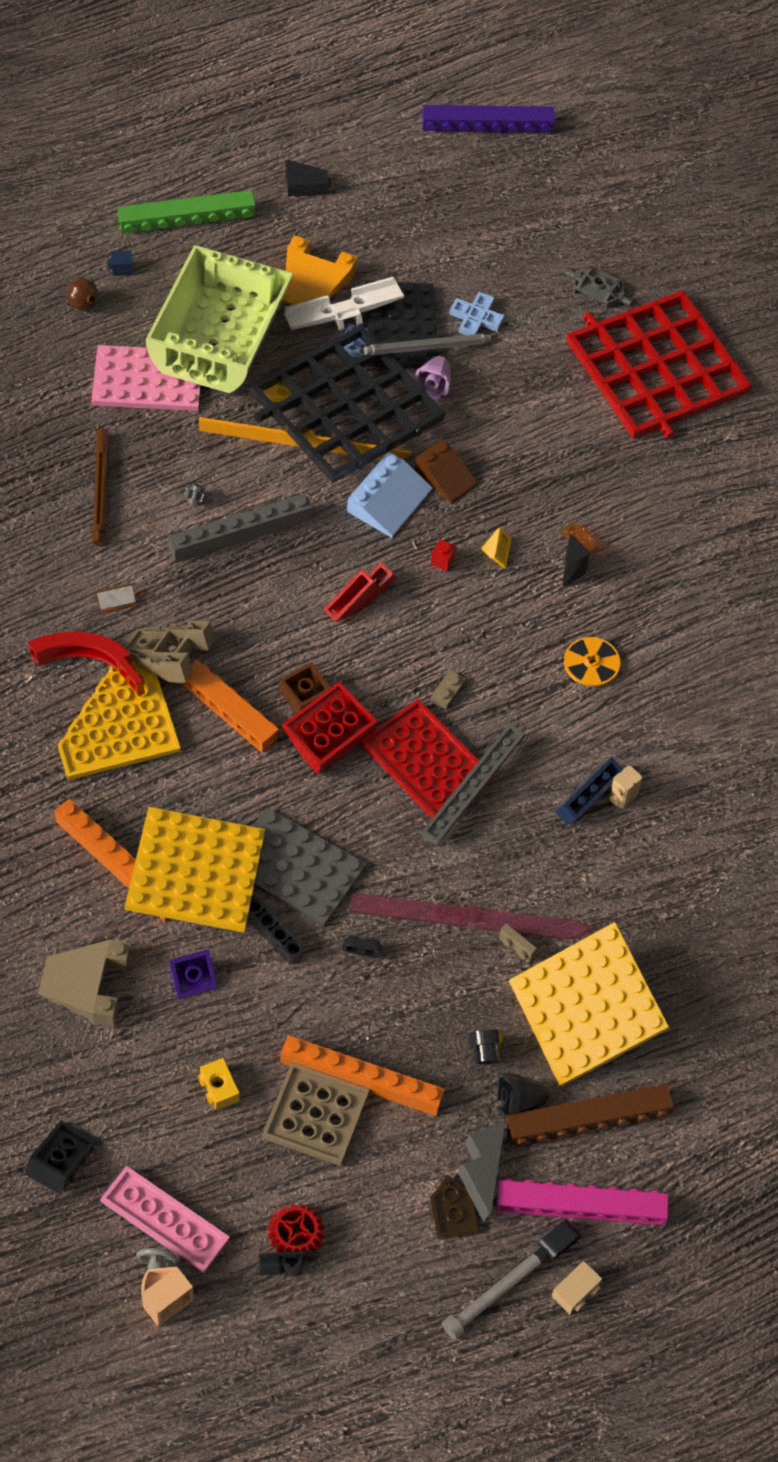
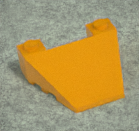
[283,235,357,305]

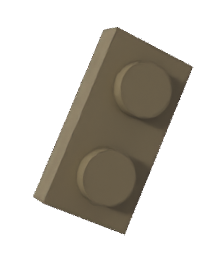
[430,670,466,710]
[499,924,537,962]

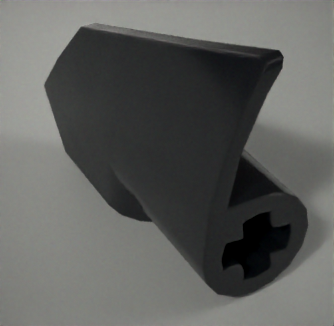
[259,1251,320,1277]

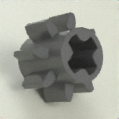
[184,484,208,506]

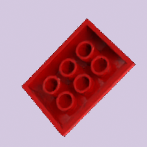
[282,681,378,775]

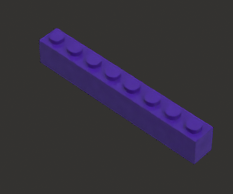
[422,105,555,133]

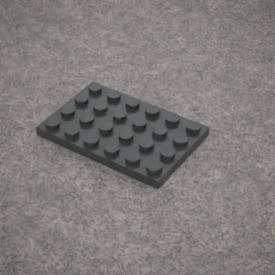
[252,807,366,927]

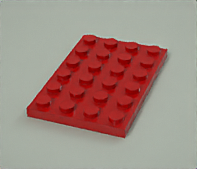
[360,699,494,819]

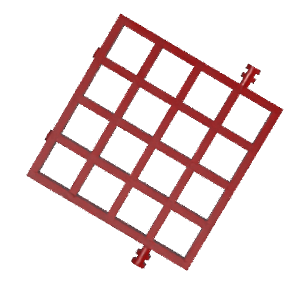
[566,290,752,440]

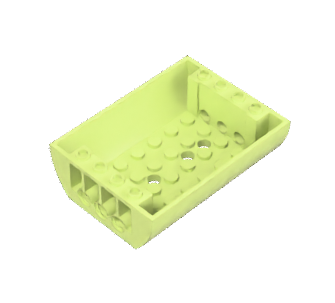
[146,245,293,393]

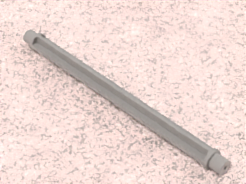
[364,334,491,355]

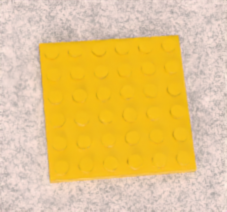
[125,807,265,933]
[509,922,670,1087]

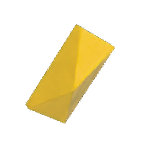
[481,528,512,568]

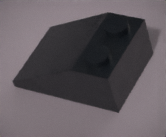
[24,1120,97,1195]

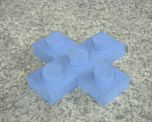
[449,292,504,335]

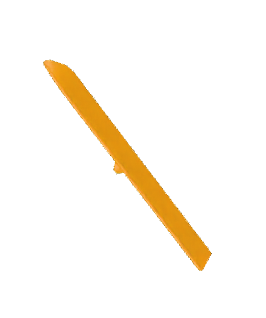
[199,417,412,460]

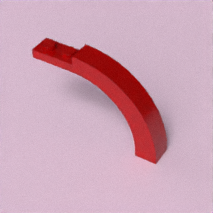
[27,631,146,697]

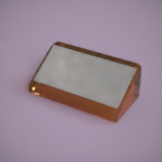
[96,583,137,614]

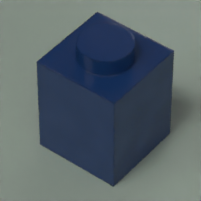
[108,250,133,276]

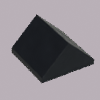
[562,535,590,586]

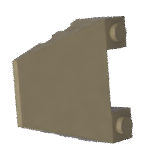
[124,620,216,683]
[38,940,131,1026]

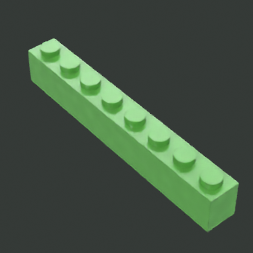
[118,190,255,234]

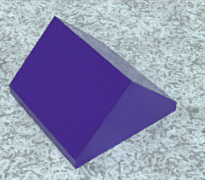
[169,949,217,998]

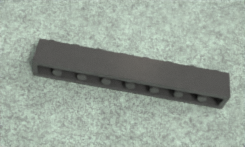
[168,493,313,563]

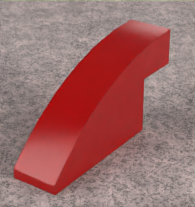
[323,562,398,623]

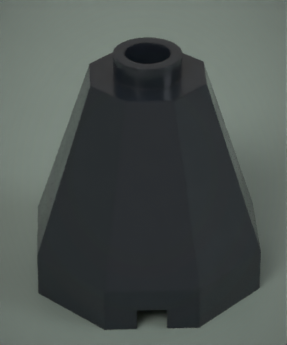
[497,1073,549,1118]

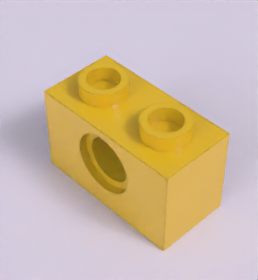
[198,1058,239,1111]

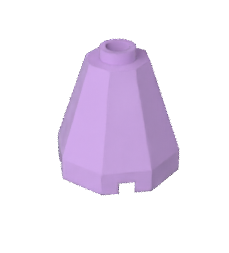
[414,356,451,400]

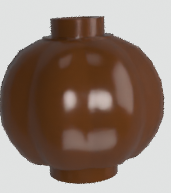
[66,278,99,311]

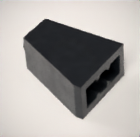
[285,160,331,197]

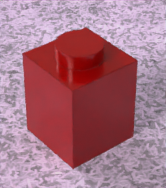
[431,539,457,572]

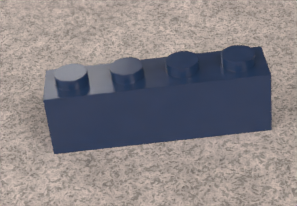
[554,757,623,825]

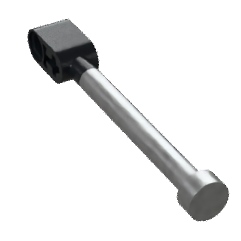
[442,1219,582,1340]

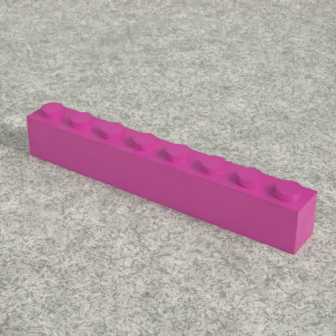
[496,1179,668,1225]

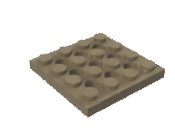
[262,1062,370,1166]

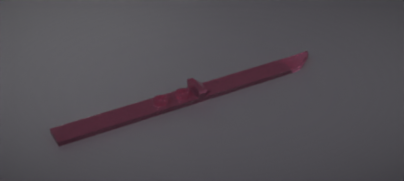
[349,893,588,939]

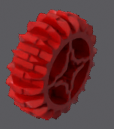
[267,1202,325,1261]

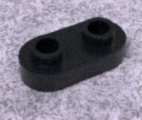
[342,936,383,958]

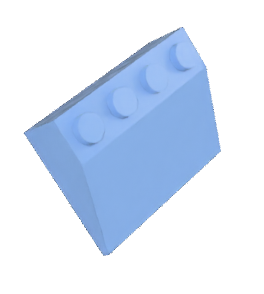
[347,451,432,538]

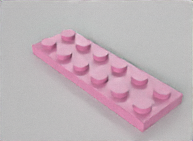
[100,1166,230,1273]

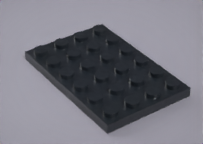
[364,281,439,368]

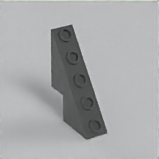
[458,1122,507,1222]

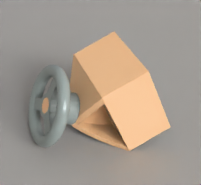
[136,1248,194,1327]

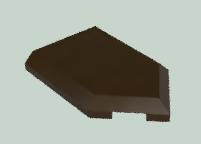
[430,1175,480,1240]

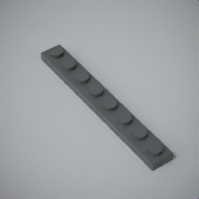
[421,723,525,846]

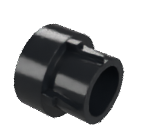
[468,1030,505,1065]

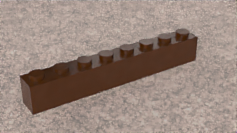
[505,1084,674,1147]

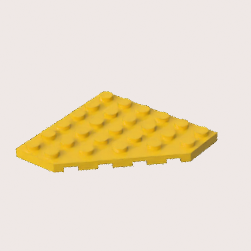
[58,661,181,780]

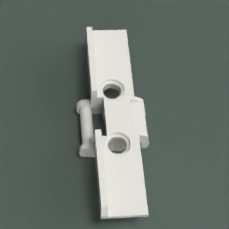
[284,277,404,331]

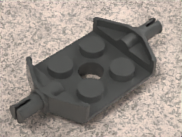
[564,265,633,309]

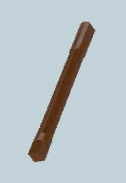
[92,428,109,546]

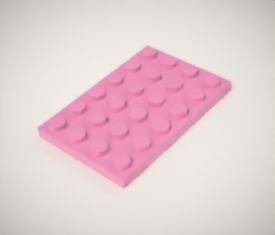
[91,345,201,411]

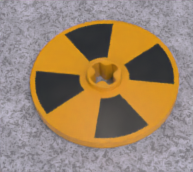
[564,637,620,687]

